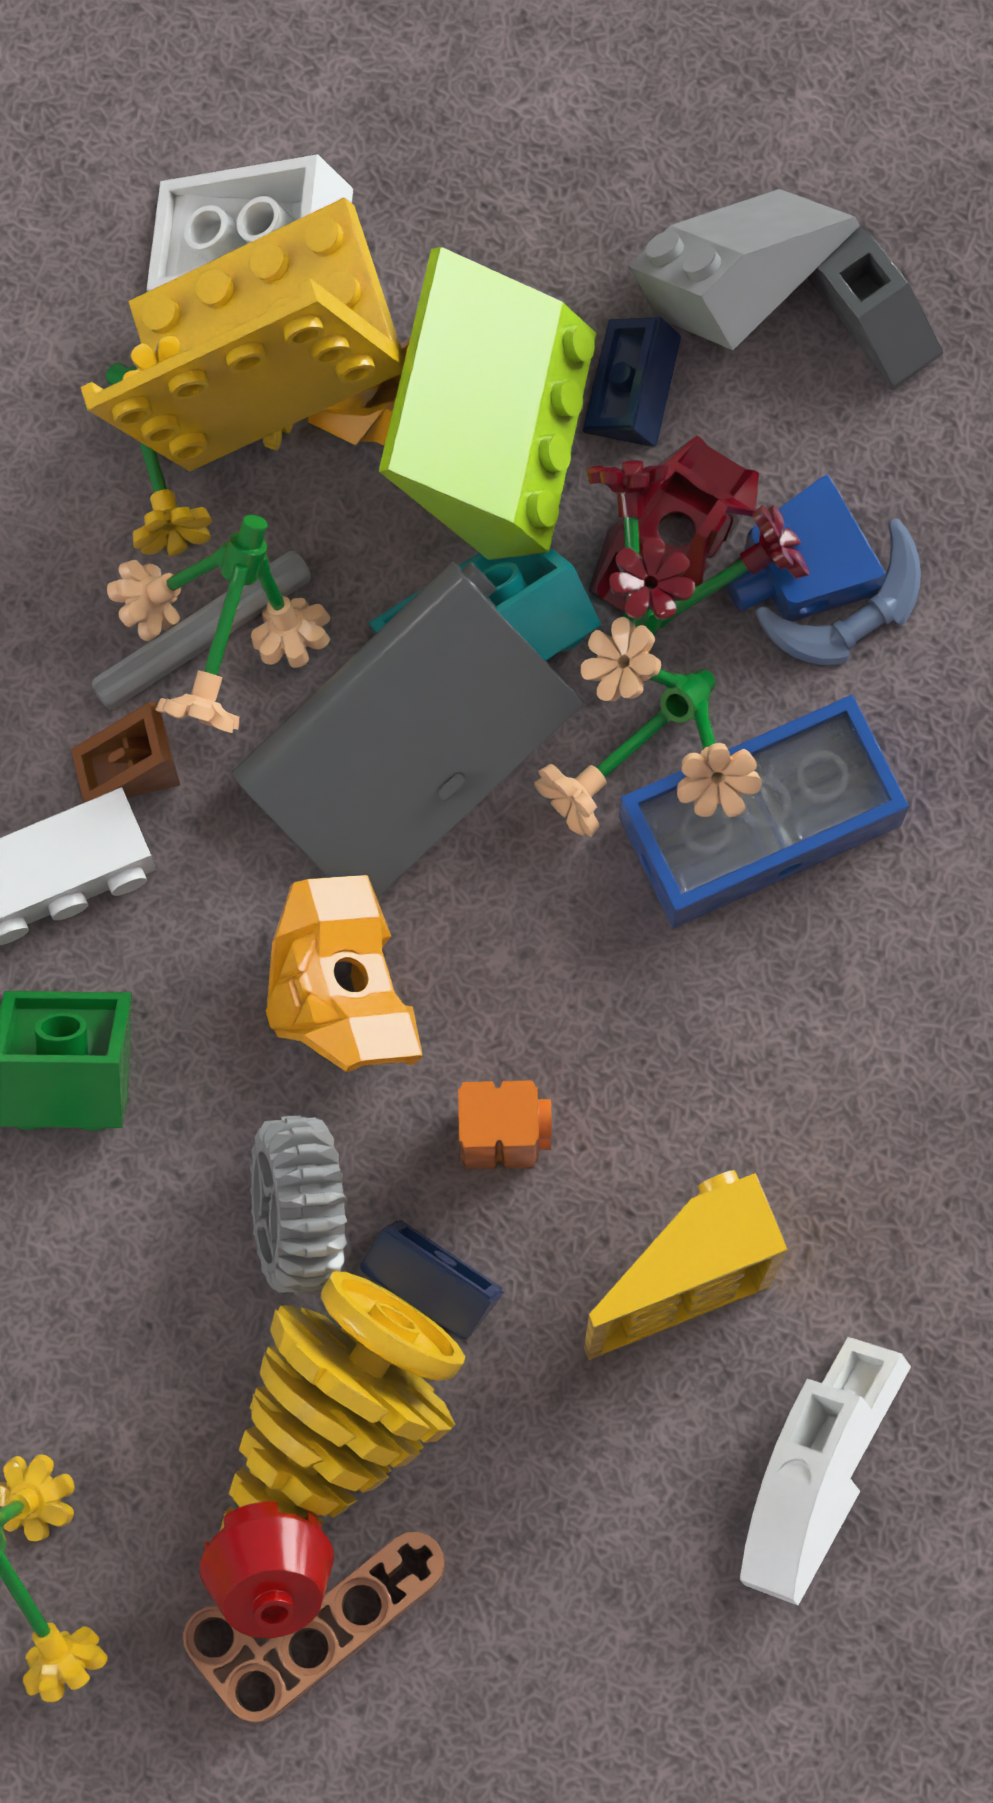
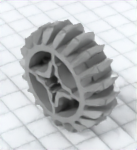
[249,1115,347,1295]

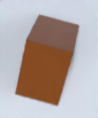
[71,702,180,803]

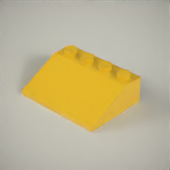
[584,1170,788,1361]

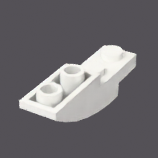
[740,1337,911,1605]

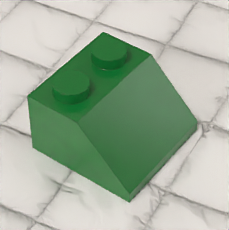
[0,991,132,1131]

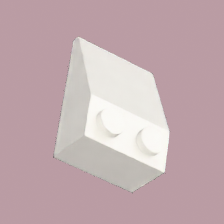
[146,154,353,291]

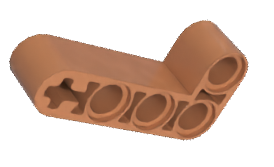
[183,1532,445,1723]

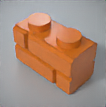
[458,1080,552,1169]

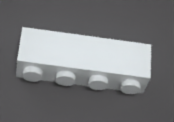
[0,787,156,945]

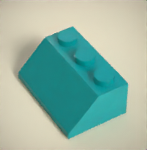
[368,547,602,661]

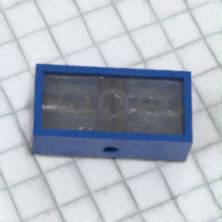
[619,694,909,929]

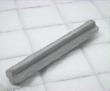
[92,550,311,710]

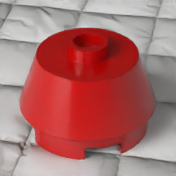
[199,1501,334,1638]

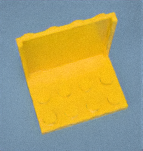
[80,197,405,472]

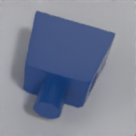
[726,474,886,622]

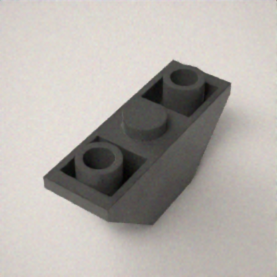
[807,227,943,390]

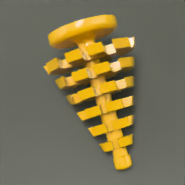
[220,1271,465,1531]

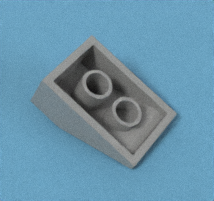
[628,189,860,350]

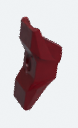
[588,435,759,630]

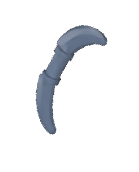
[756,519,921,665]

